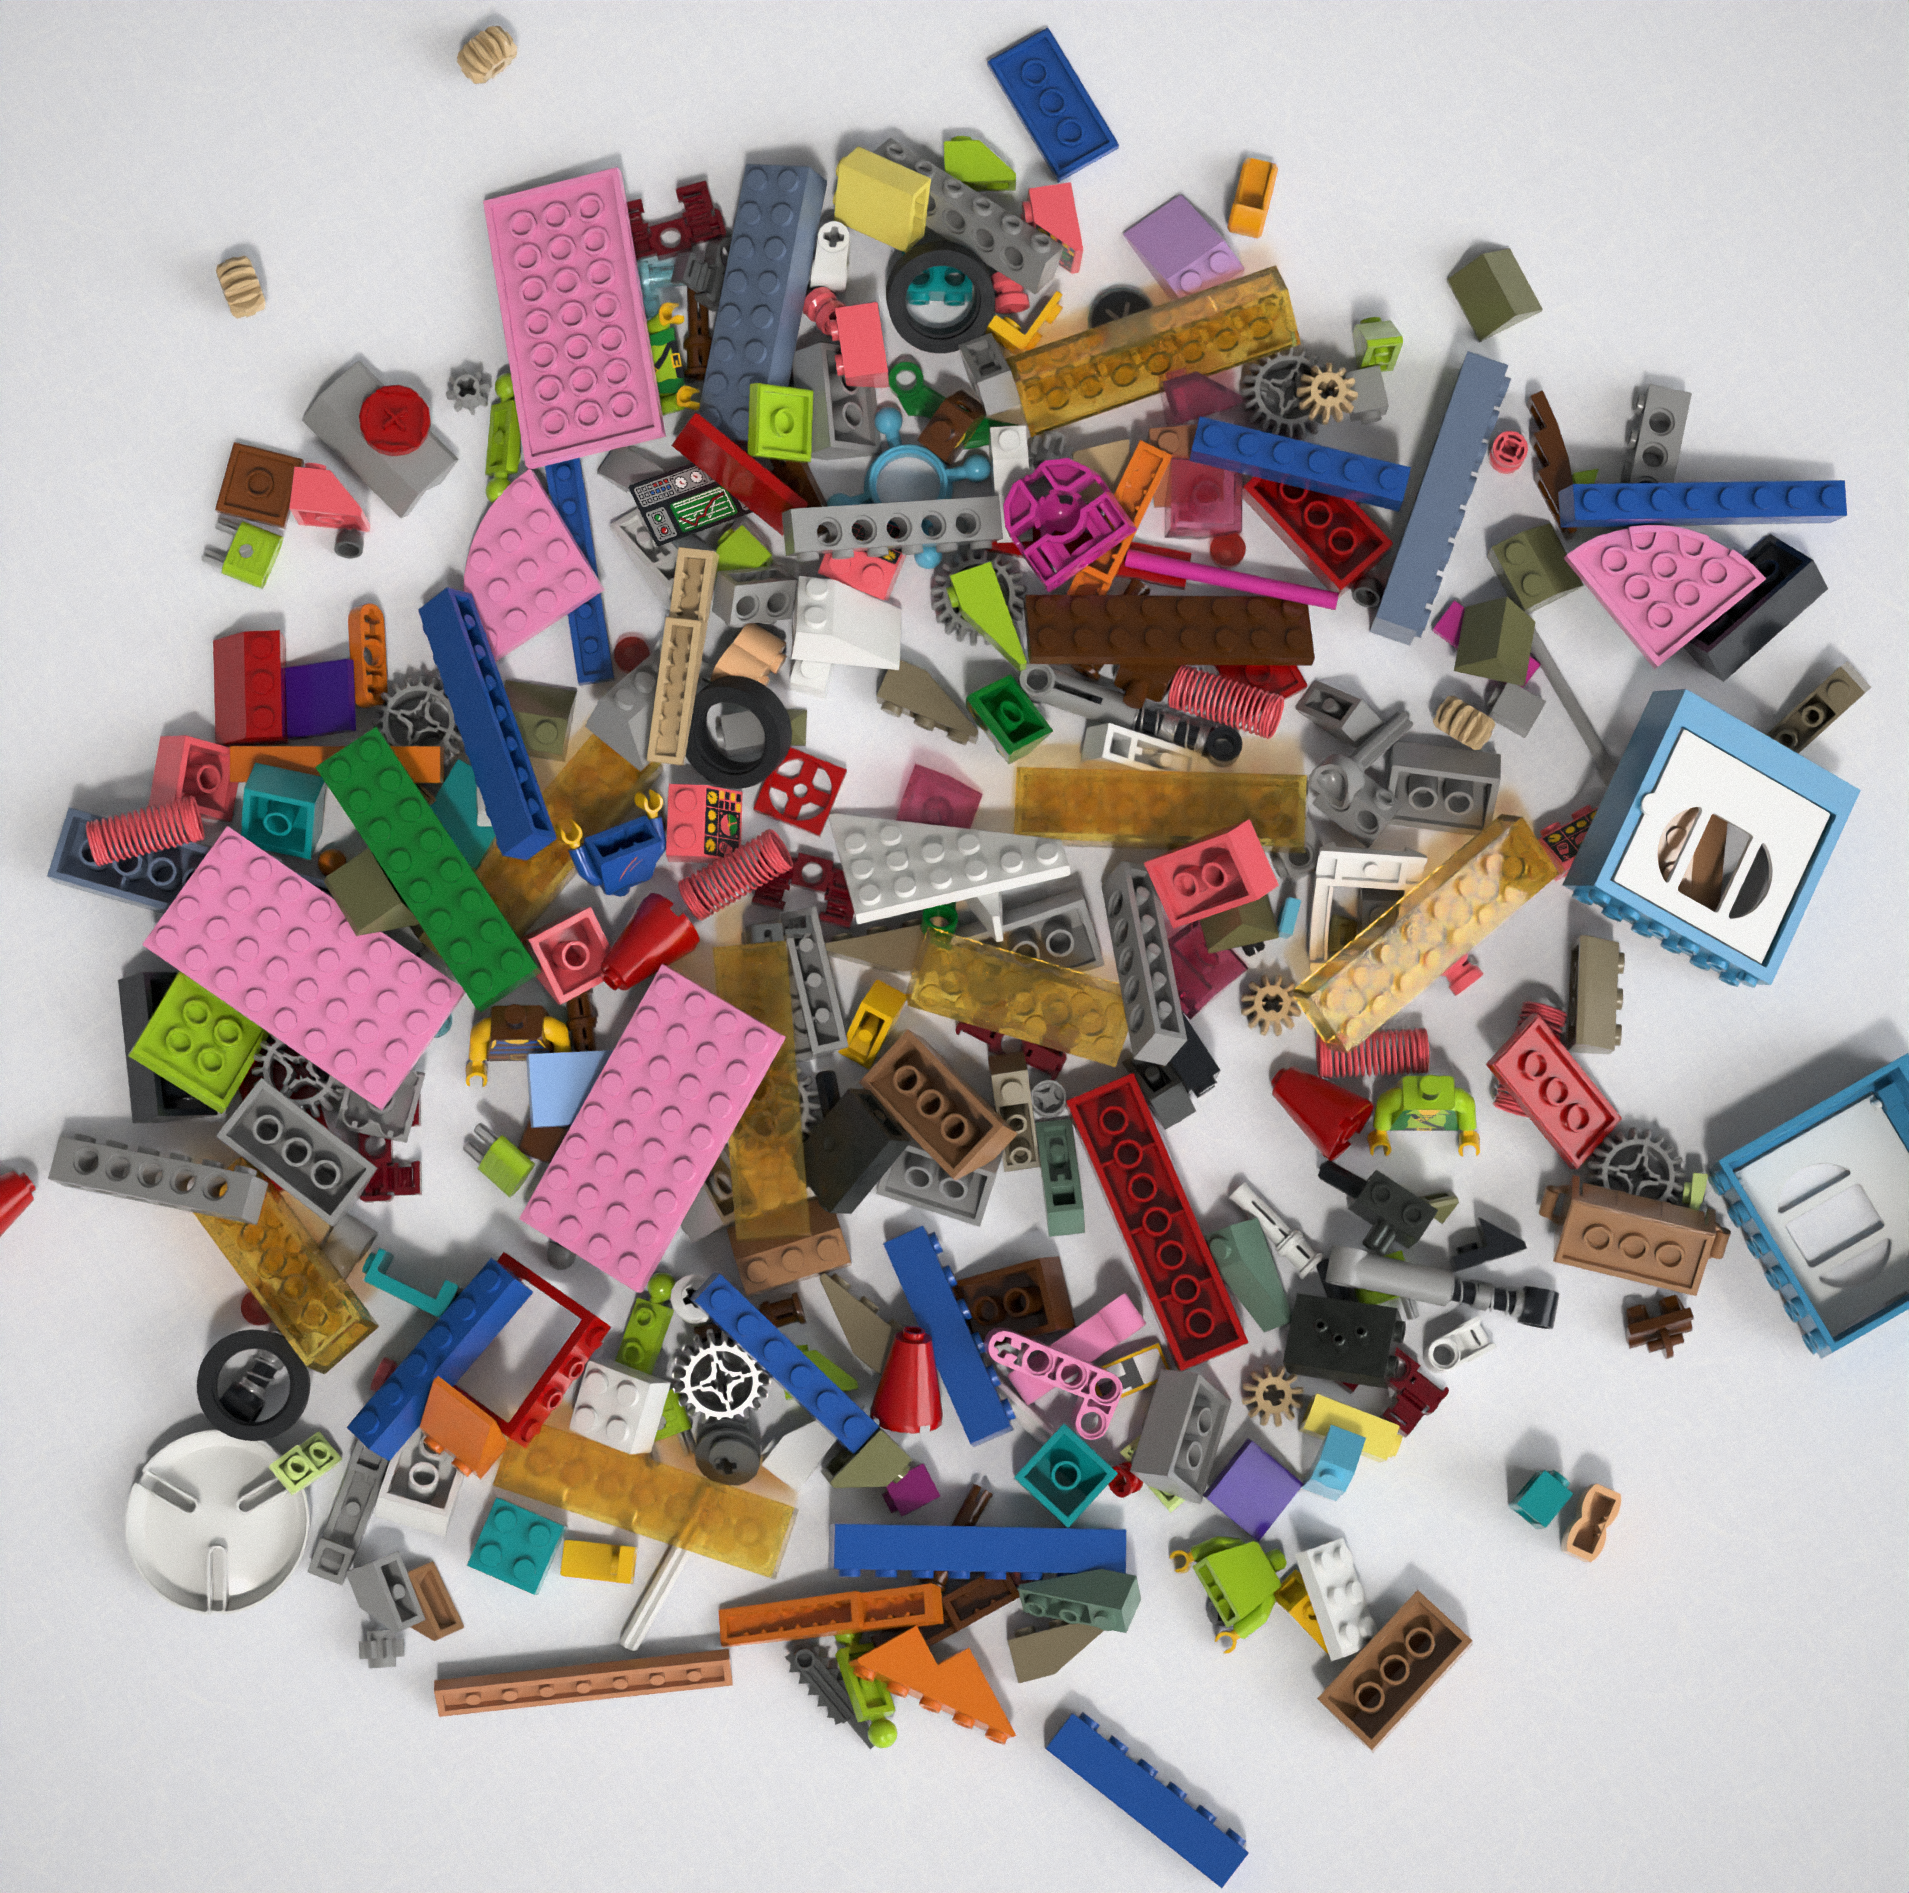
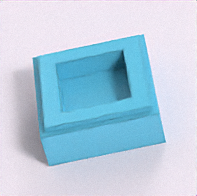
[1276,897,1301,939]

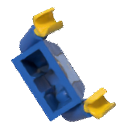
[555,789,667,897]

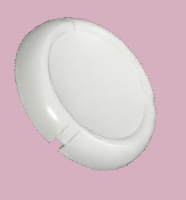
[125,1430,310,1615]

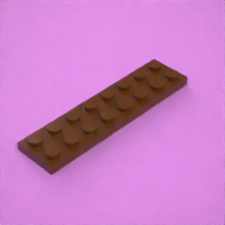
[1023,595,1315,666]

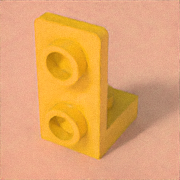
[985,291,1063,358]
[560,1540,638,1584]
[1274,1569,1329,1655]

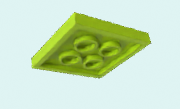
[128,971,270,1114]

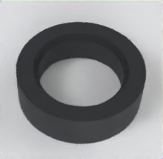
[886,241,995,354]
[685,676,792,789]
[197,1329,310,1441]

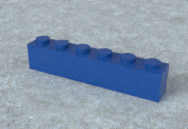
[1189,416,1411,512]
[883,1226,1016,1447]
[346,1257,533,1461]
[689,1272,879,1454]
[1045,1712,1249,1888]

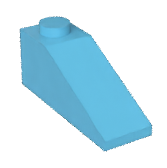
[1302,1425,1366,1501]

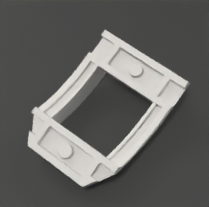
[1309,842,1428,1002]

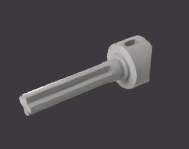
[1309,711,1413,809]

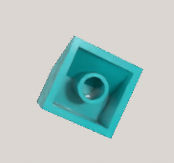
[1013,1424,1118,1528]

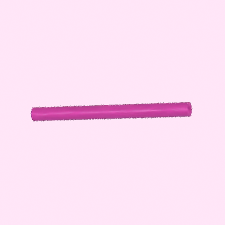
[1125,549,1339,610]

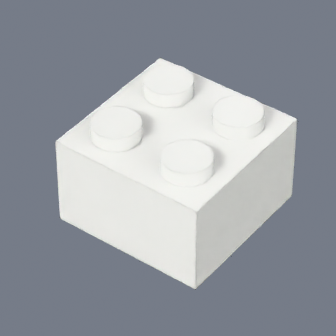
[568,1359,671,1454]

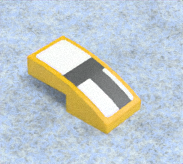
[1095,1343,1170,1399]

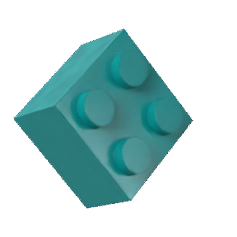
[241,763,326,860]
[467,1497,567,1595]

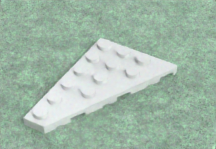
[829,813,1071,924]

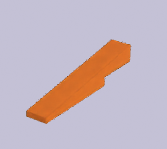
[1066,440,1173,595]
[230,746,444,783]
[718,1583,944,1648]

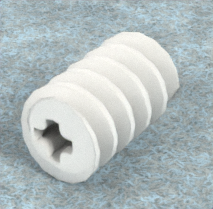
[670,1274,711,1324]

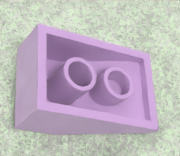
[1123,195,1245,320]

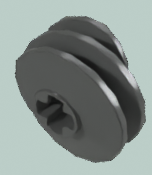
[695,1418,761,1486]

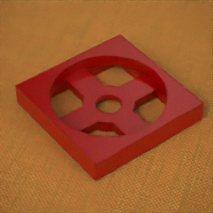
[753,747,847,837]

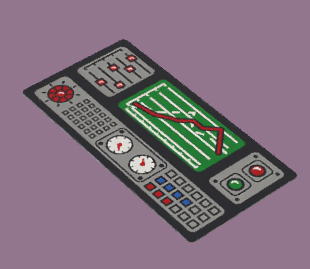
[628,451,753,547]

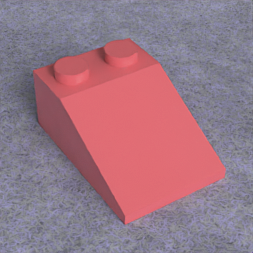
[1144,819,1279,929]

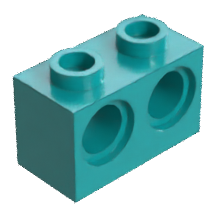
[902,251,973,306]
[1508,1470,1573,1529]

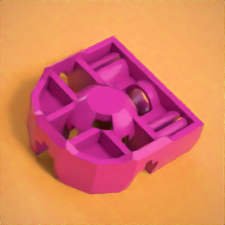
[1003,458,1138,592]

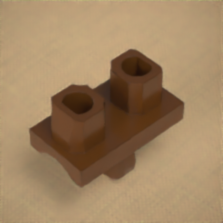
[1626,1295,1694,1359]

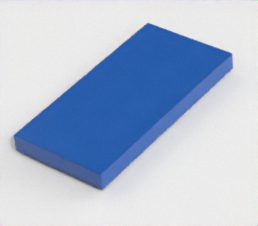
[987,27,1119,183]

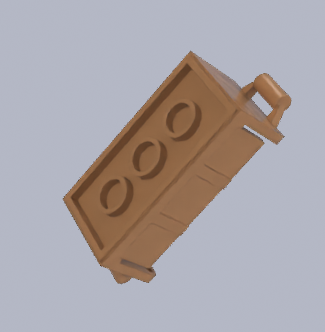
[1538,1175,1731,1296]

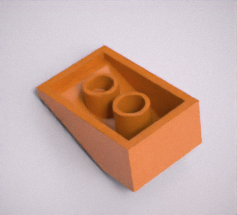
[420,1376,509,1480]

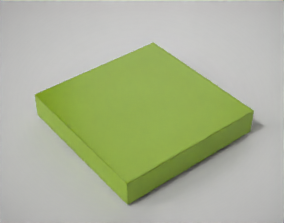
[748,383,813,463]

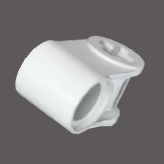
[810,221,851,293]
[1423,1315,1497,1373]

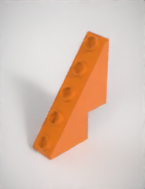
[848,1626,1016,1745]

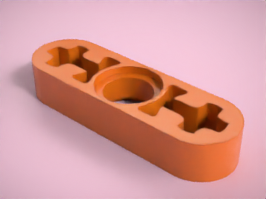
[348,603,388,709]

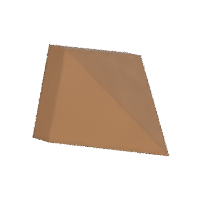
[407,1561,465,1641]

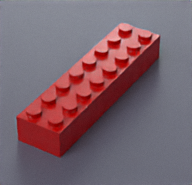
[1065,1073,1249,1372]

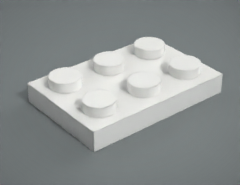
[1295,1538,1377,1661]

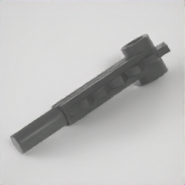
[785,1639,874,1749]

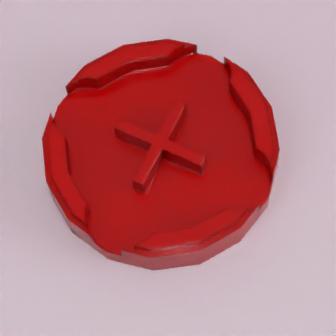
[359,385,431,457]

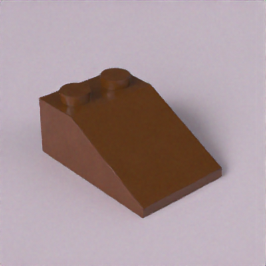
[952,1256,1076,1347]

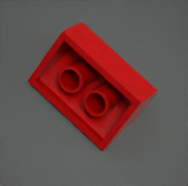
[213,630,288,747]

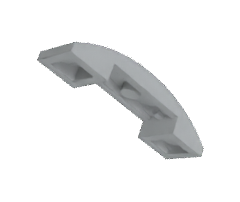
[597,447,735,550]
[307,1439,390,1585]

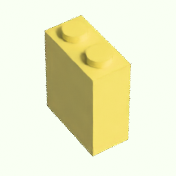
[833,146,931,253]
[1298,1394,1403,1463]

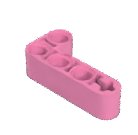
[1007,1293,1146,1406]
[984,1327,1123,1440]

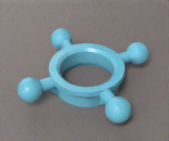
[827,407,991,569]

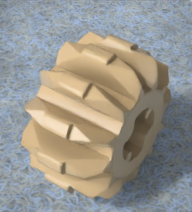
[457,26,518,84]
[216,256,266,319]
[1296,363,1358,425]
[1433,696,1495,750]
[1241,975,1302,1036]
[1241,1365,1304,1427]

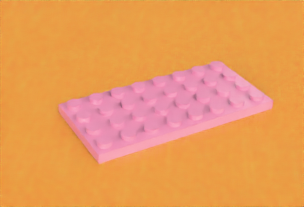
[483,167,666,469]
[142,826,465,1111]
[519,964,786,1293]

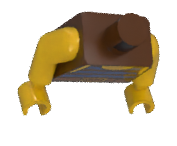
[465,1004,572,1087]

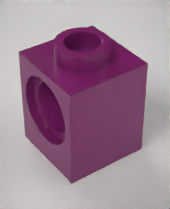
[881,1463,941,1517]

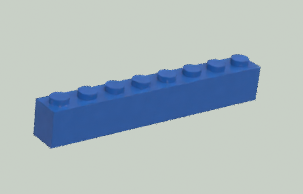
[1558,480,1847,528]
[418,587,557,860]
[828,1524,1126,1580]

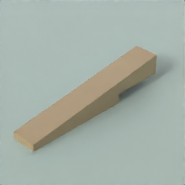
[646,547,719,766]

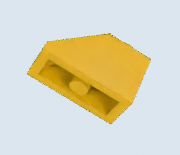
[838,979,908,1070]

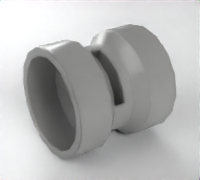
[1031,1080,1067,1119]

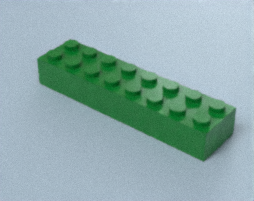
[315,727,542,1012]

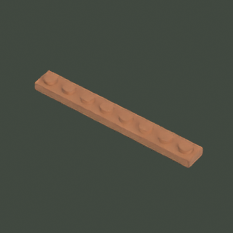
[434,1649,733,1717]

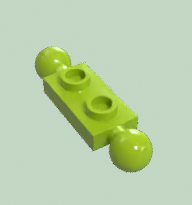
[485,373,521,503]
[615,1272,676,1375]
[834,1633,898,1748]

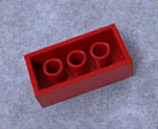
[1241,477,1393,599]

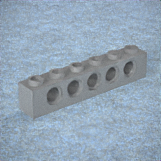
[873,138,1064,294]
[1610,384,1692,533]
[782,496,1003,562]
[1101,860,1187,1066]
[48,1134,268,1225]

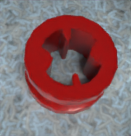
[1108,1461,1143,1498]

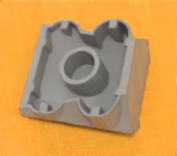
[335,1069,425,1143]

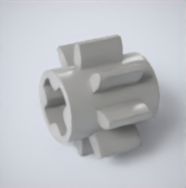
[446,368,491,415]
[1028,431,1074,469]
[359,1630,404,1668]

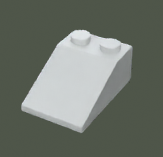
[791,576,901,670]
[375,1426,465,1537]

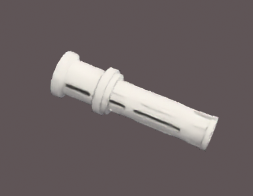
[1229,1182,1325,1279]

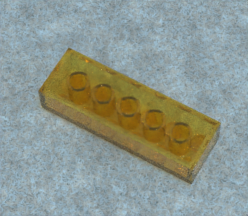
[905,927,1128,1067]
[194,1156,379,1375]

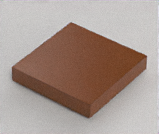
[215,442,304,529]

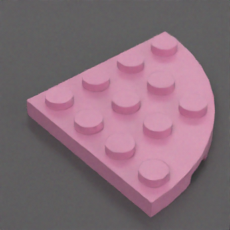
[463,469,605,662]
[1564,525,1766,669]

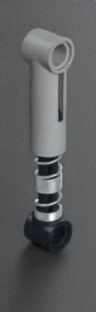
[1019,663,1242,768]
[220,1213,377,1422]
[1325,1245,1560,1329]

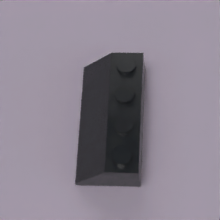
[1683,534,1828,682]
[118,972,218,1123]

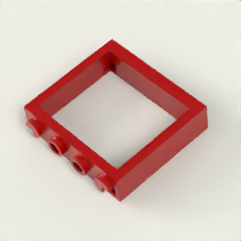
[453,1252,611,1448]

